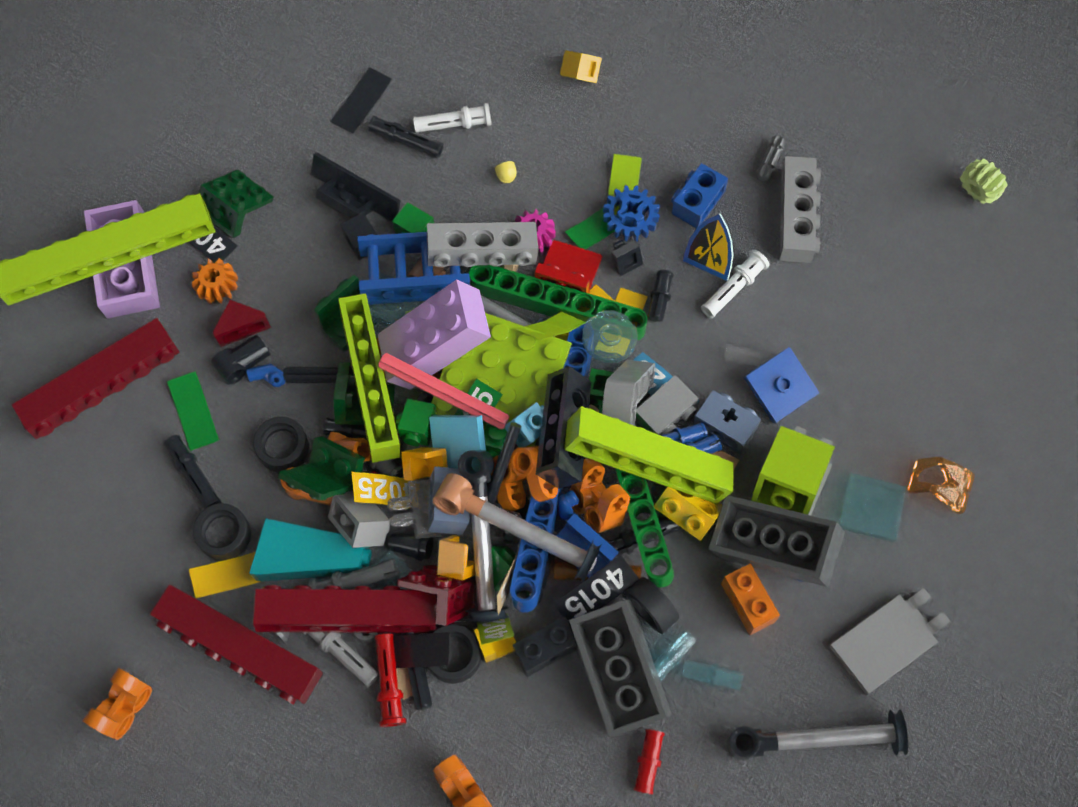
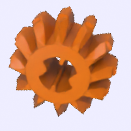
[192,258,238,304]

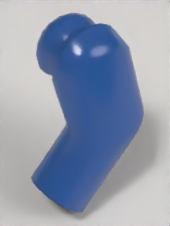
[247,364,286,387]
[558,490,579,520]

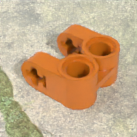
[491,446,558,511]
[570,458,630,533]
[82,667,152,740]
[433,754,492,807]

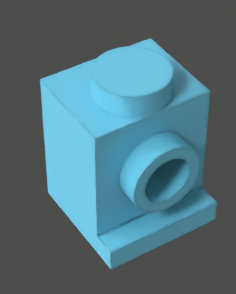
[505,402,544,448]

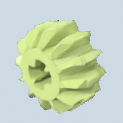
[960,159,1008,204]

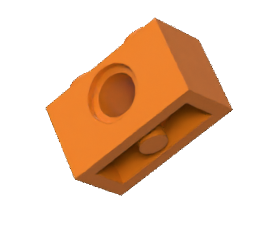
[721,563,780,635]

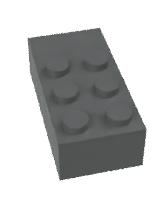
[709,495,845,588]
[569,600,672,738]

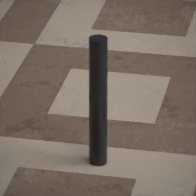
[487,422,522,504]

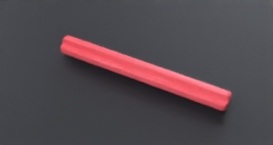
[378,353,509,430]

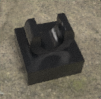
[612,240,643,276]

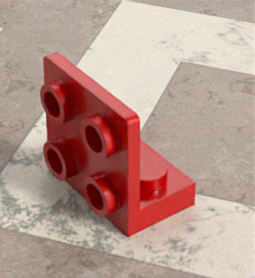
[535,240,602,293]

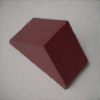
[213,300,271,347]

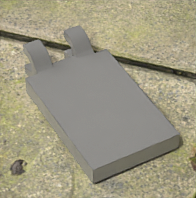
[829,588,950,695]

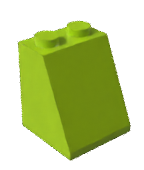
[751,426,835,515]

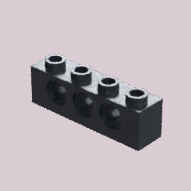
[536,366,592,489]

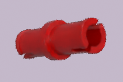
[634,729,665,795]

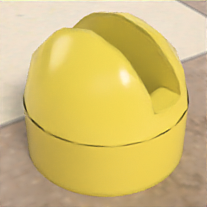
[495,161,517,183]

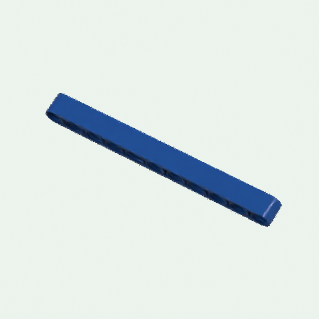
[510,324,594,612]

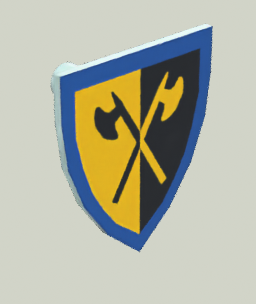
[683,214,733,281]

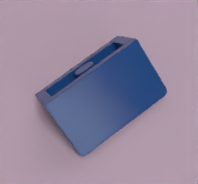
[557,513,619,578]

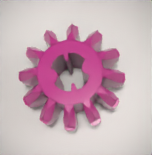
[515,209,556,254]

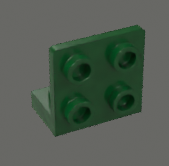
[199,170,274,238]
[314,275,383,352]
[333,362,395,425]
[278,436,365,501]

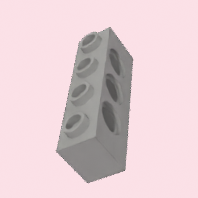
[779,156,821,263]
[427,222,538,267]

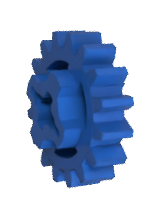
[603,185,660,242]

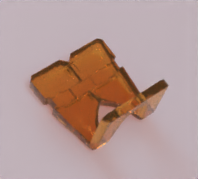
[908,457,975,514]

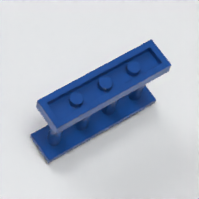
[358,232,470,305]

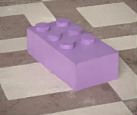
[84,200,160,319]
[378,279,491,390]

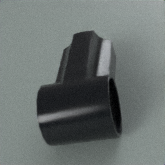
[211,334,271,385]

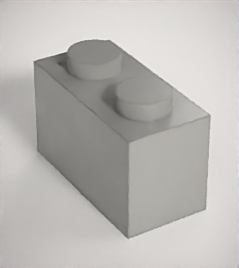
[635,375,699,435]
[328,492,390,548]

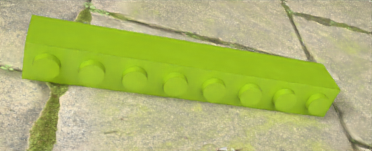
[0,193,216,306]

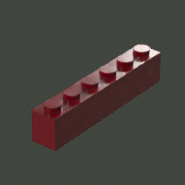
[11,318,180,440]
[150,584,323,705]
[253,585,436,633]

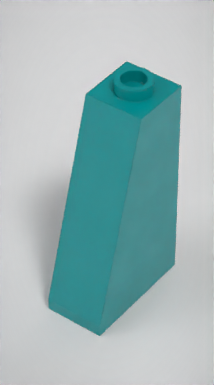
[249,518,372,582]

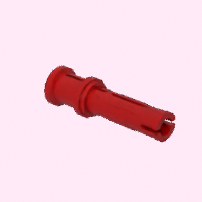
[375,633,406,727]

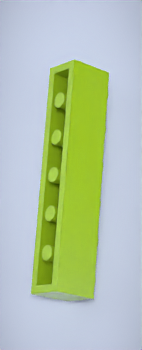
[338,294,400,463]
[565,406,733,504]

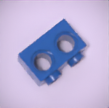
[671,163,728,228]

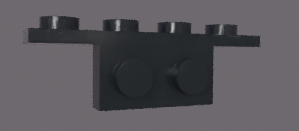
[311,152,401,221]

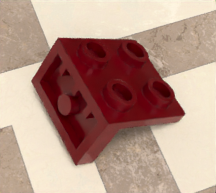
[397,565,476,626]

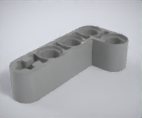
[602,360,655,426]

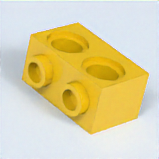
[654,487,723,541]

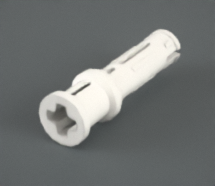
[413,103,491,133]
[701,250,769,319]

